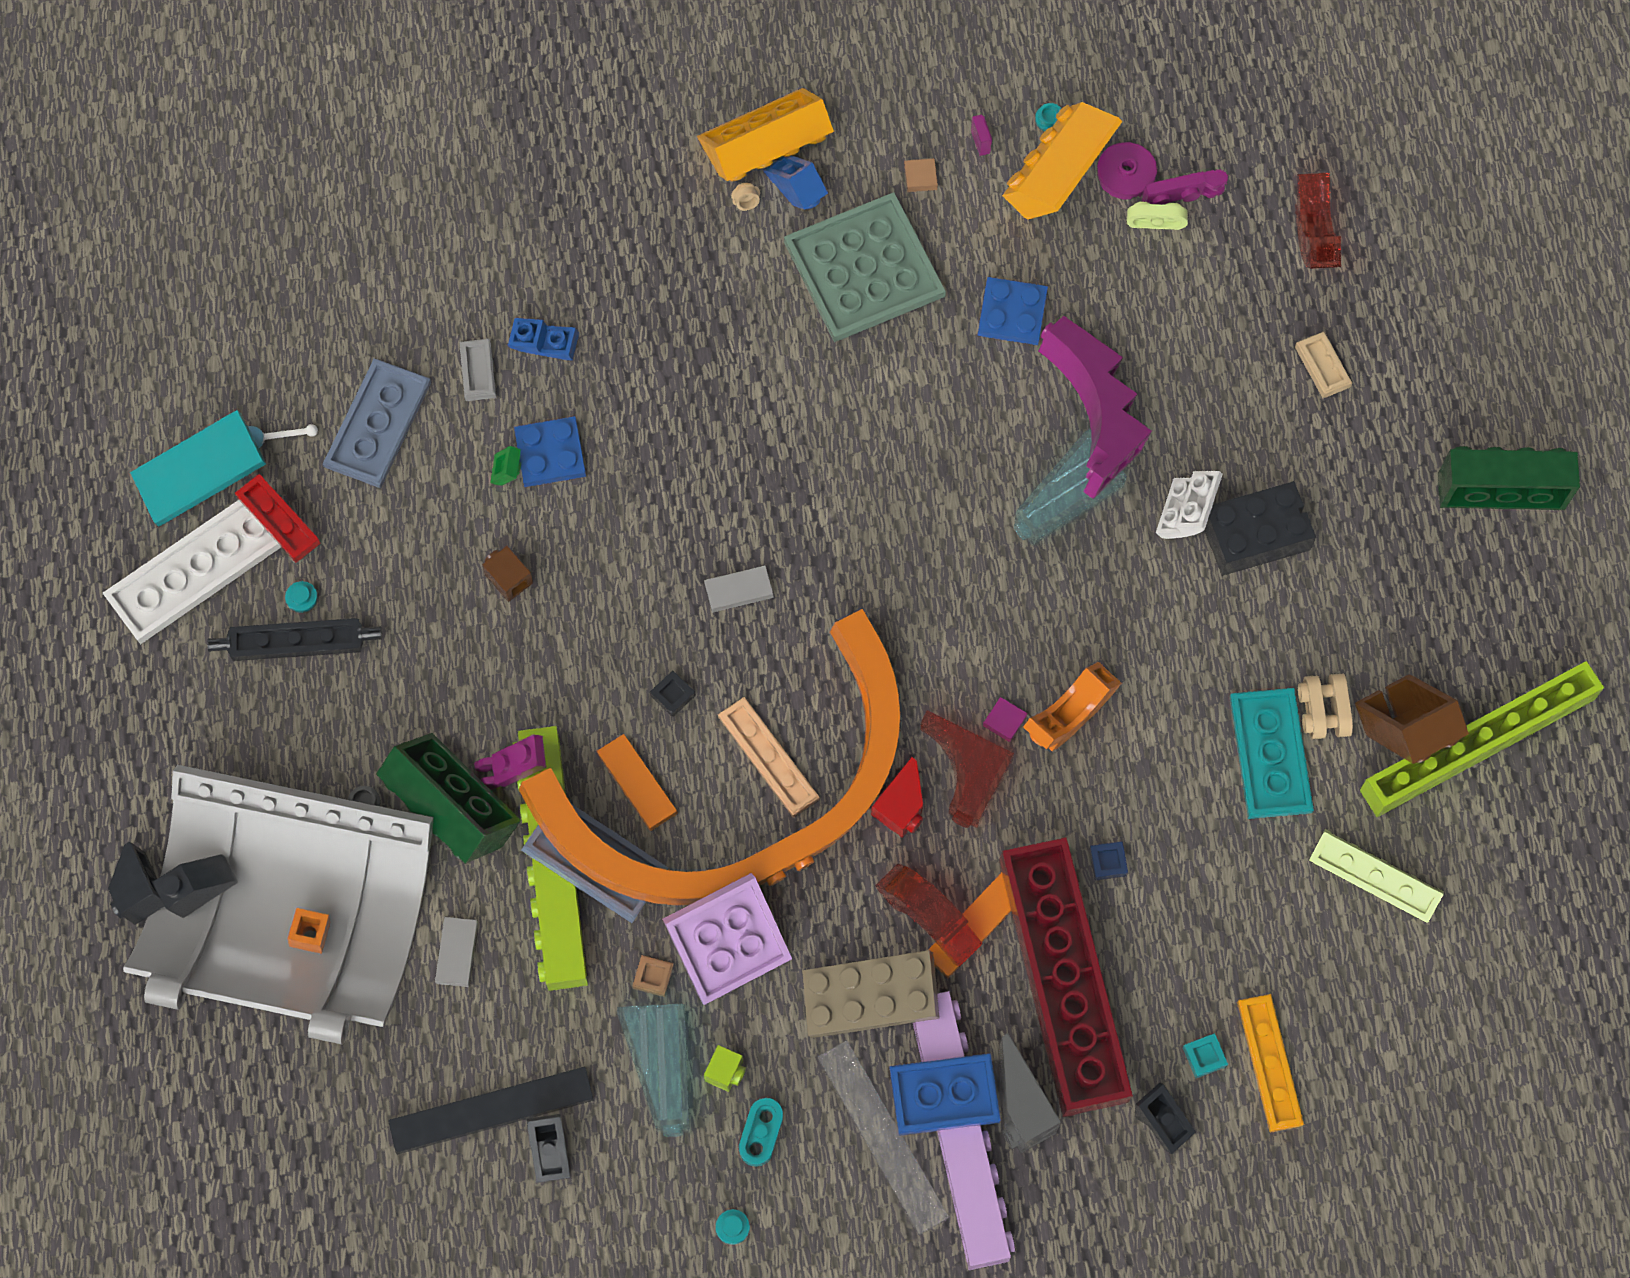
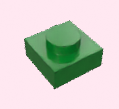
[490,446,521,486]

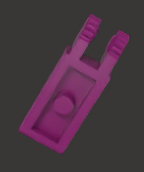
[1142,169,1228,205]
[474,734,546,790]

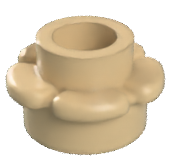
[731,183,760,211]

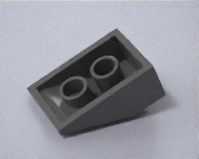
[998,1033,1061,1153]

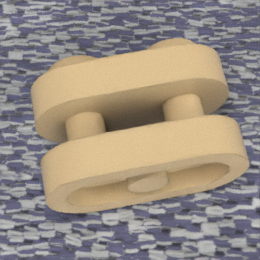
[1298,674,1353,739]

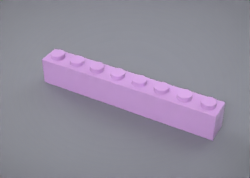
[913,991,1015,1270]

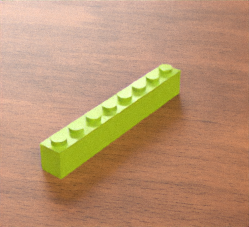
[1360,661,1604,817]
[513,726,588,991]

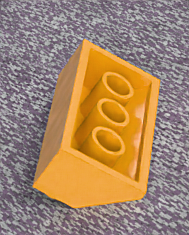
[697,88,834,181]
[1002,102,1123,220]

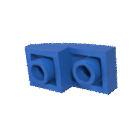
[508,318,579,361]

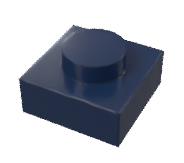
[1089,841,1128,881]

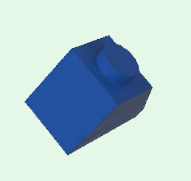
[763,155,828,210]

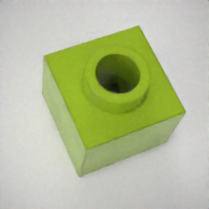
[704,1045,746,1092]

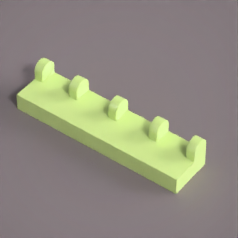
[1309,829,1444,923]

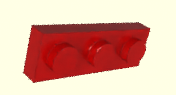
[235,474,321,563]

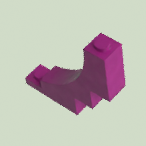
[1038,316,1152,499]

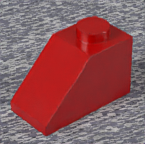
[871,757,924,838]

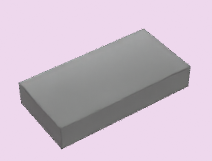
[459,339,496,401]
[704,566,773,613]
[435,917,478,987]

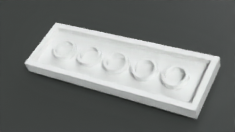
[103,500,281,645]

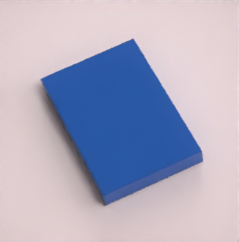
[889,1053,1001,1136]

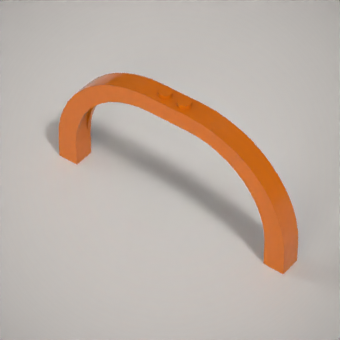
[519,609,900,905]

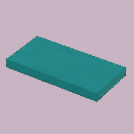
[130,410,266,527]
[1229,688,1314,819]

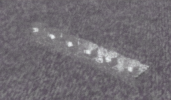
[818,1040,949,1236]

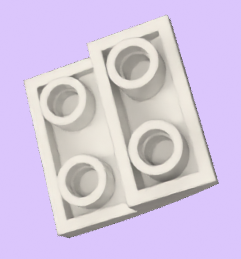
[1156,471,1223,539]

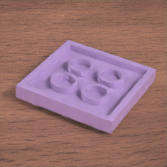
[662,873,792,1005]

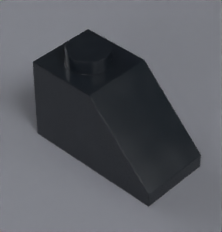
[108,842,165,925]
[153,854,238,918]

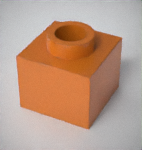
[287,908,331,954]

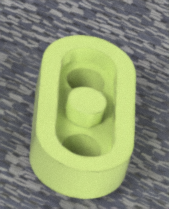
[1127,202,1188,230]

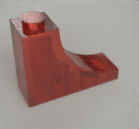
[920,710,1014,828]

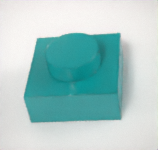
[1183,1033,1228,1079]

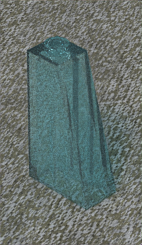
[1014,429,1127,546]
[617,1004,690,1137]

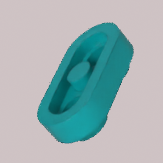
[739,1098,783,1167]

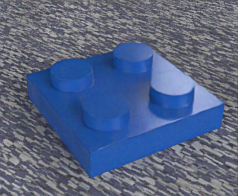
[978,277,1048,345]
[514,416,586,487]

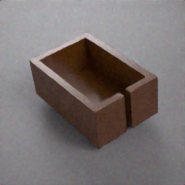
[1355,674,1469,764]

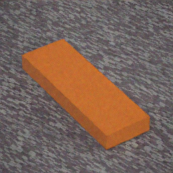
[597,734,677,831]

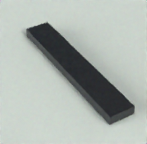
[388,1066,594,1155]

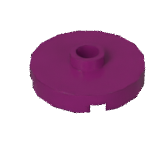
[1096,142,1157,200]

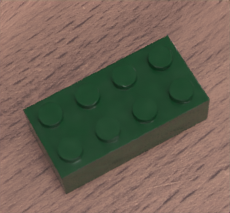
[1438,446,1580,510]
[376,733,521,864]

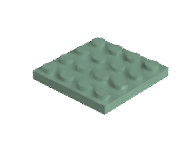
[784,192,946,342]

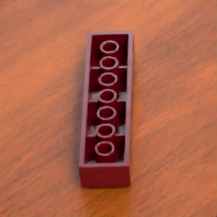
[999,837,1133,1117]

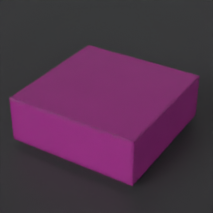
[971,114,992,156]
[983,697,1028,742]

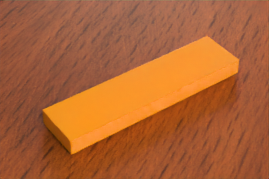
[1237,994,1304,1132]

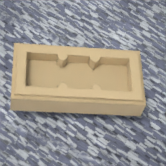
[1295,332,1352,398]

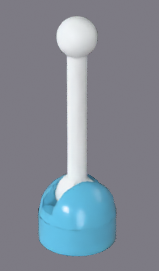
[248,424,318,448]

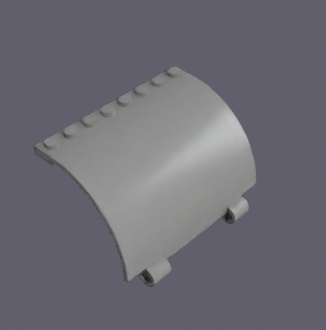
[123,765,433,1045]

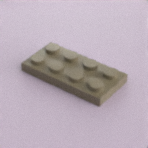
[802,950,940,1038]

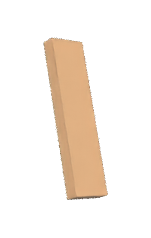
[718,697,819,817]

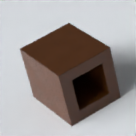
[482,546,533,602]

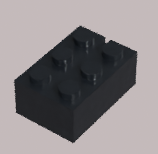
[1204,481,1316,576]

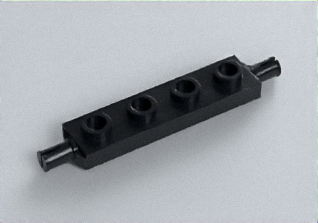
[207,618,383,661]

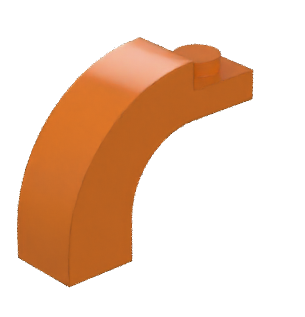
[1023,662,1122,751]

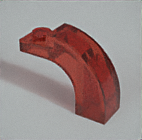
[1295,173,1341,269]
[875,864,983,967]

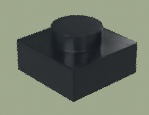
[650,670,696,717]

